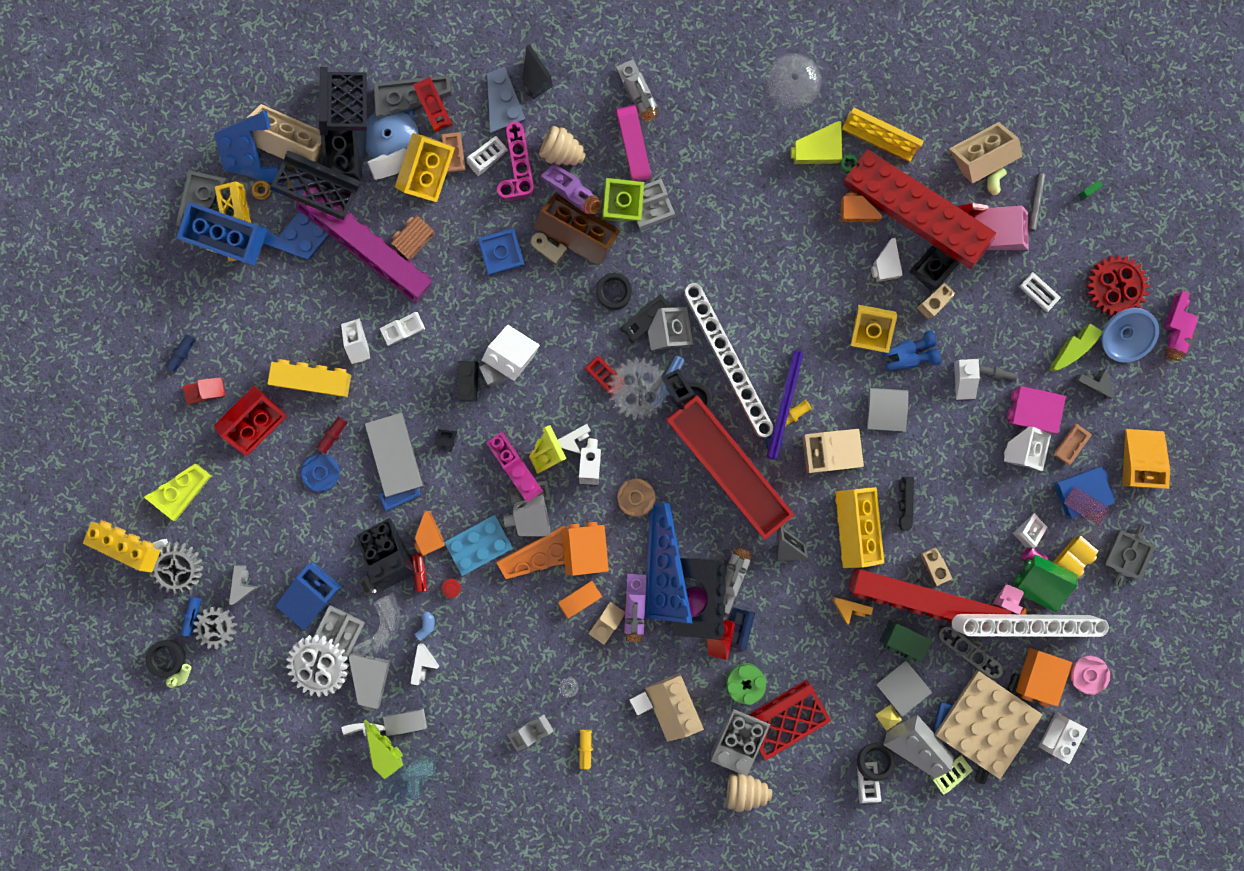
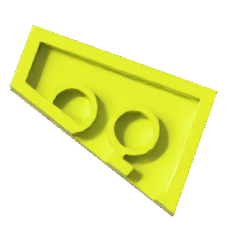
[144,464,212,521]

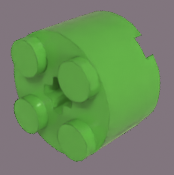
[726,663,766,705]

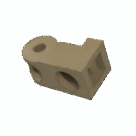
[531,233,568,266]

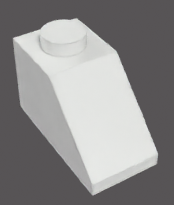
[871,238,902,282]
[341,319,370,364]
[954,359,980,400]

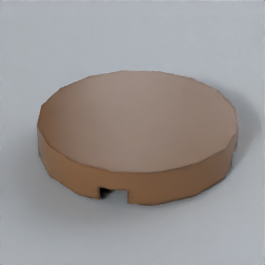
[617,479,656,517]

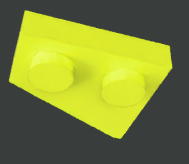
[529,425,566,474]

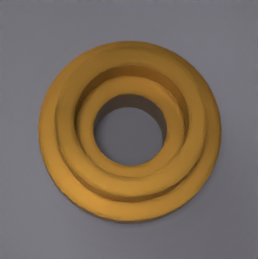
[252,181,271,200]

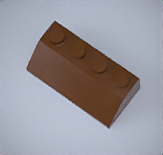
[533,193,621,266]

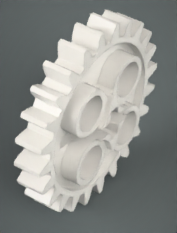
[286,635,349,697]

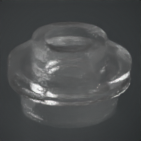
[559,678,578,698]

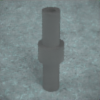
[979,365,1018,381]

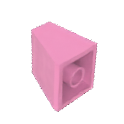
[975,205,1029,250]

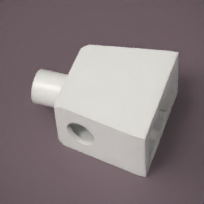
[579,438,601,485]

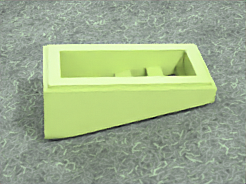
[930,754,973,795]

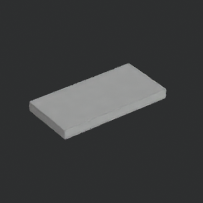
[365,413,423,497]

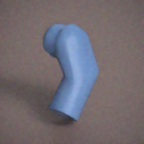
[415,612,435,641]

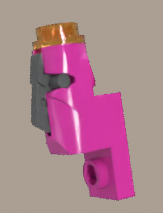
[1163,291,1199,361]

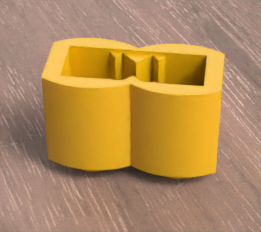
[1053,535,1098,579]

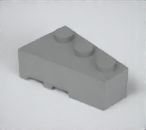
[884,715,954,779]

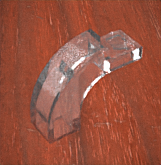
[352,593,400,655]

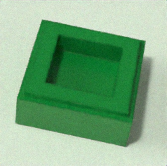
[1078,180,1103,200]

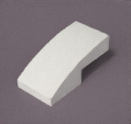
[367,148,406,180]
[380,312,425,346]
[341,723,385,736]

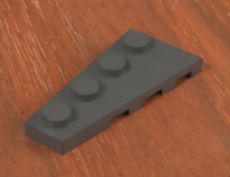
[374,75,452,120]

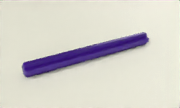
[767,350,803,460]

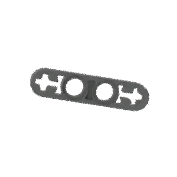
[937,626,1003,679]

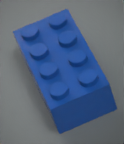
[176,201,267,266]

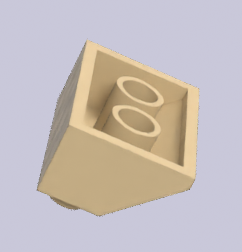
[949,122,1022,184]
[645,673,704,742]

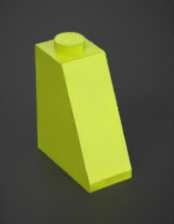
[790,121,842,164]

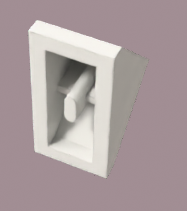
[1013,513,1047,548]

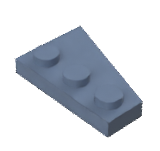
[487,67,526,134]

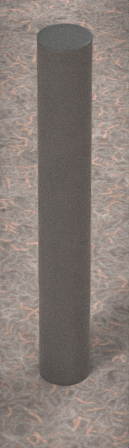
[1028,173,1046,231]

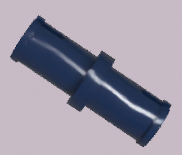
[165,334,197,373]

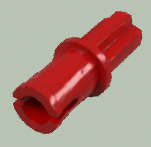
[411,554,428,593]

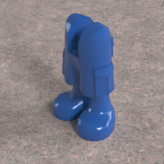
[882,330,941,370]

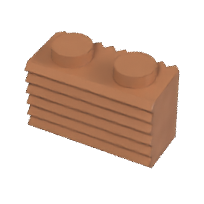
[391,215,436,261]

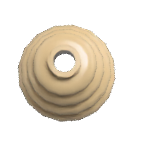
[539,126,586,166]
[727,773,772,812]

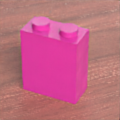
[1007,386,1066,434]

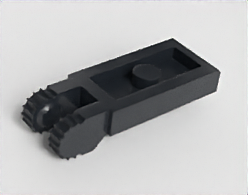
[898,477,914,531]

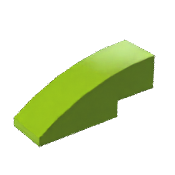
[1049,324,1103,372]

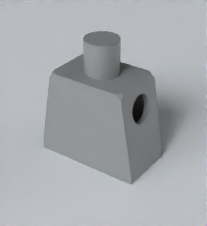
[504,495,550,536]

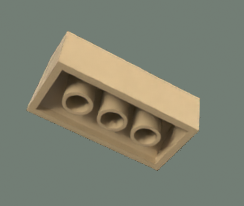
[247,104,322,163]

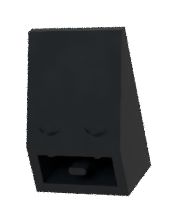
[357,518,416,591]

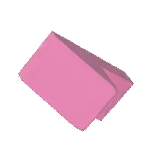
[993,585,1024,615]

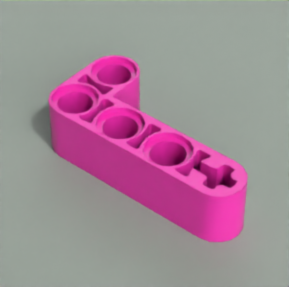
[615,104,651,182]
[497,121,534,201]

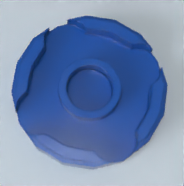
[301,454,340,492]

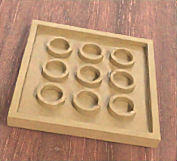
[935,670,1043,779]

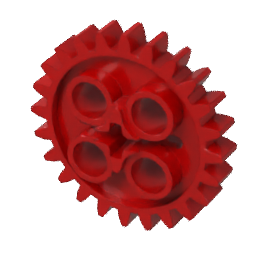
[1085,255,1150,316]

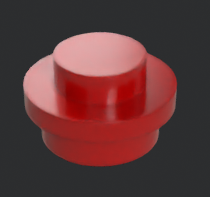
[441,579,461,598]

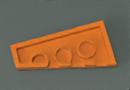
[496,525,566,579]

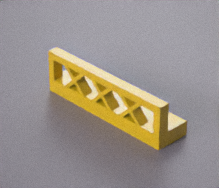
[215,181,251,262]

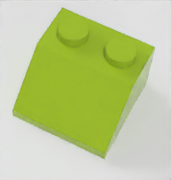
[601,178,645,222]

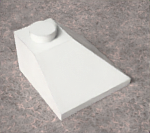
[1004,426,1051,471]

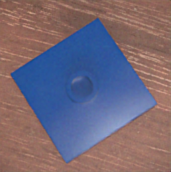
[477,228,525,276]

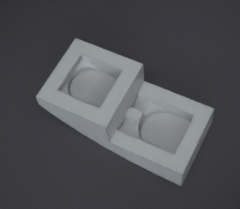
[383,709,427,736]

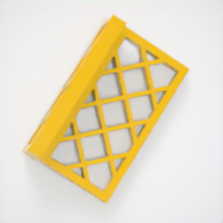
[841,108,924,163]

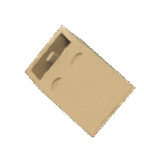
[802,429,864,473]

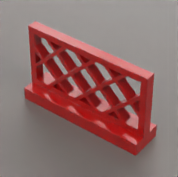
[748,679,831,761]

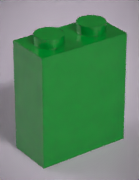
[1013,554,1077,612]

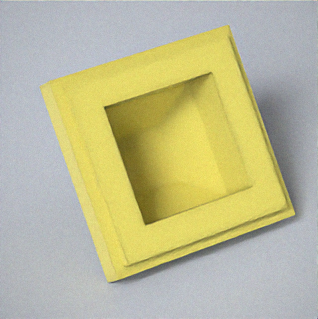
[875,704,902,731]

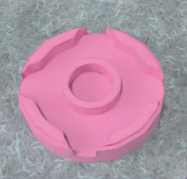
[1070,656,1110,695]

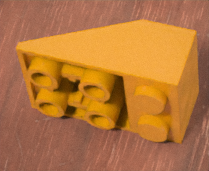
[1122,429,1170,489]

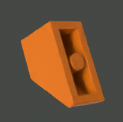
[841,193,882,222]
[414,511,446,556]

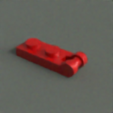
[413,77,453,133]

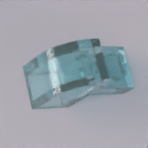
[403,756,436,800]

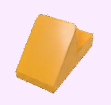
[832,597,873,625]

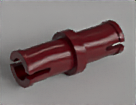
[316,416,348,454]

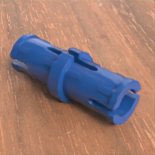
[180,596,202,637]

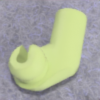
[987,167,1007,195]
[166,664,191,688]

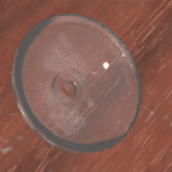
[765,53,822,109]

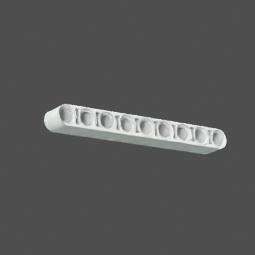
[684,283,773,438]
[952,614,1109,637]

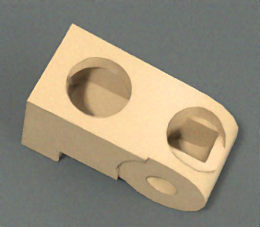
[917,283,955,320]
[921,547,952,587]

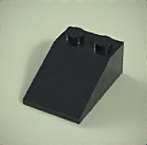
[321,119,366,181]

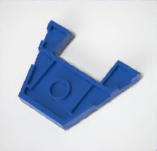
[214,110,283,185]
[261,181,329,260]

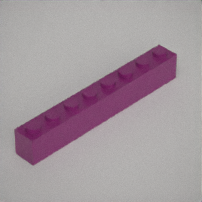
[296,187,432,304]

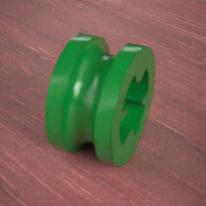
[840,154,858,173]

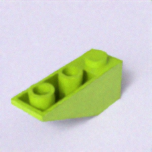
[364,720,403,779]

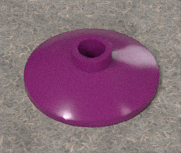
[686,586,708,618]

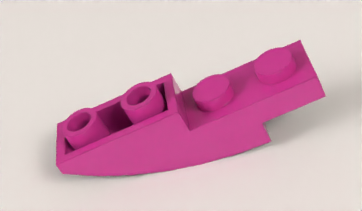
[486,432,543,503]

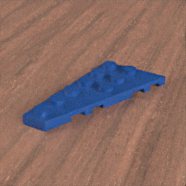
[645,503,692,623]

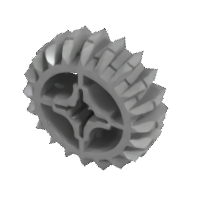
[150,542,203,594]

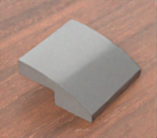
[637,179,675,230]
[867,388,908,431]
[312,605,365,656]
[876,661,932,717]

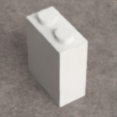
[482,325,540,381]

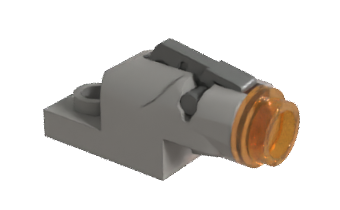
[616,59,659,122]
[724,547,751,614]

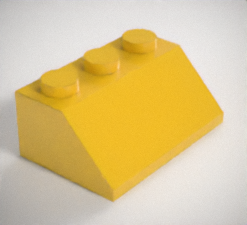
[395,132,455,202]

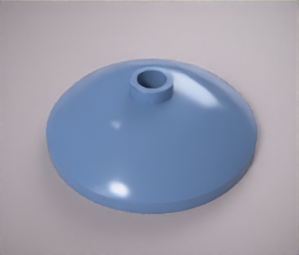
[365,112,419,159]
[1101,308,1159,362]

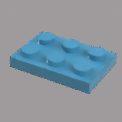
[444,515,513,576]

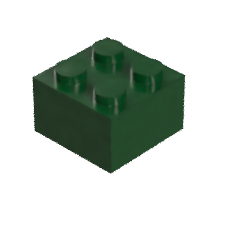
[880,620,932,662]

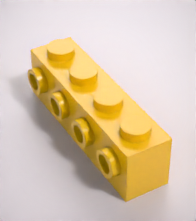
[268,359,351,397]
[83,520,161,572]

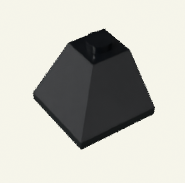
[522,44,553,99]

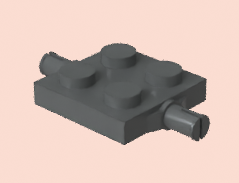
[1103,524,1156,587]

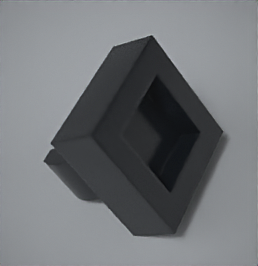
[435,429,457,452]

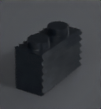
[456,361,479,401]

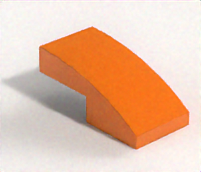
[557,581,602,619]

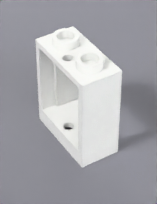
[1038,712,1087,764]

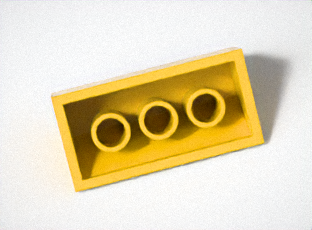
[835,487,884,568]

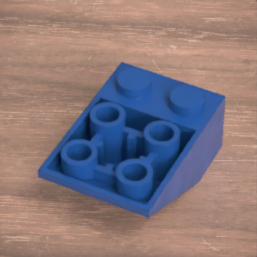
[275,562,342,631]

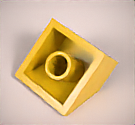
[851,305,897,353]

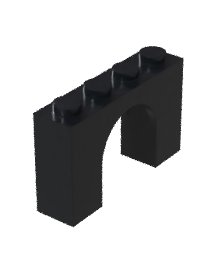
[673,557,726,639]

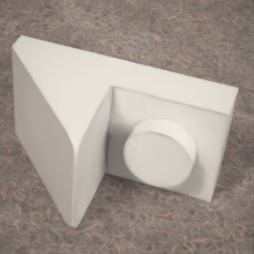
[558,424,591,454]
[411,643,439,685]

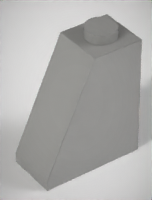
[349,653,390,711]

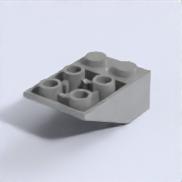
[711,709,770,776]

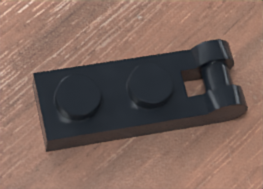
[620,294,672,343]

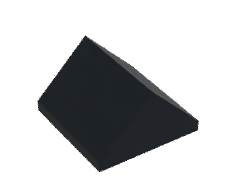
[909,245,960,291]

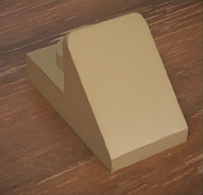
[589,602,625,645]

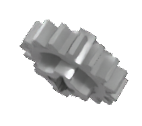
[193,606,237,649]

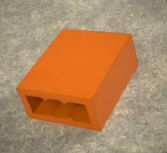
[562,522,609,576]
[1016,648,1072,708]

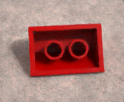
[214,385,287,456]

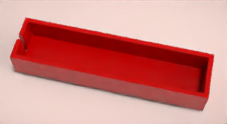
[844,149,996,270]
[665,395,794,540]
[848,568,1011,623]

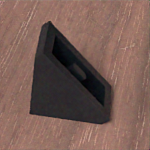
[662,369,695,405]

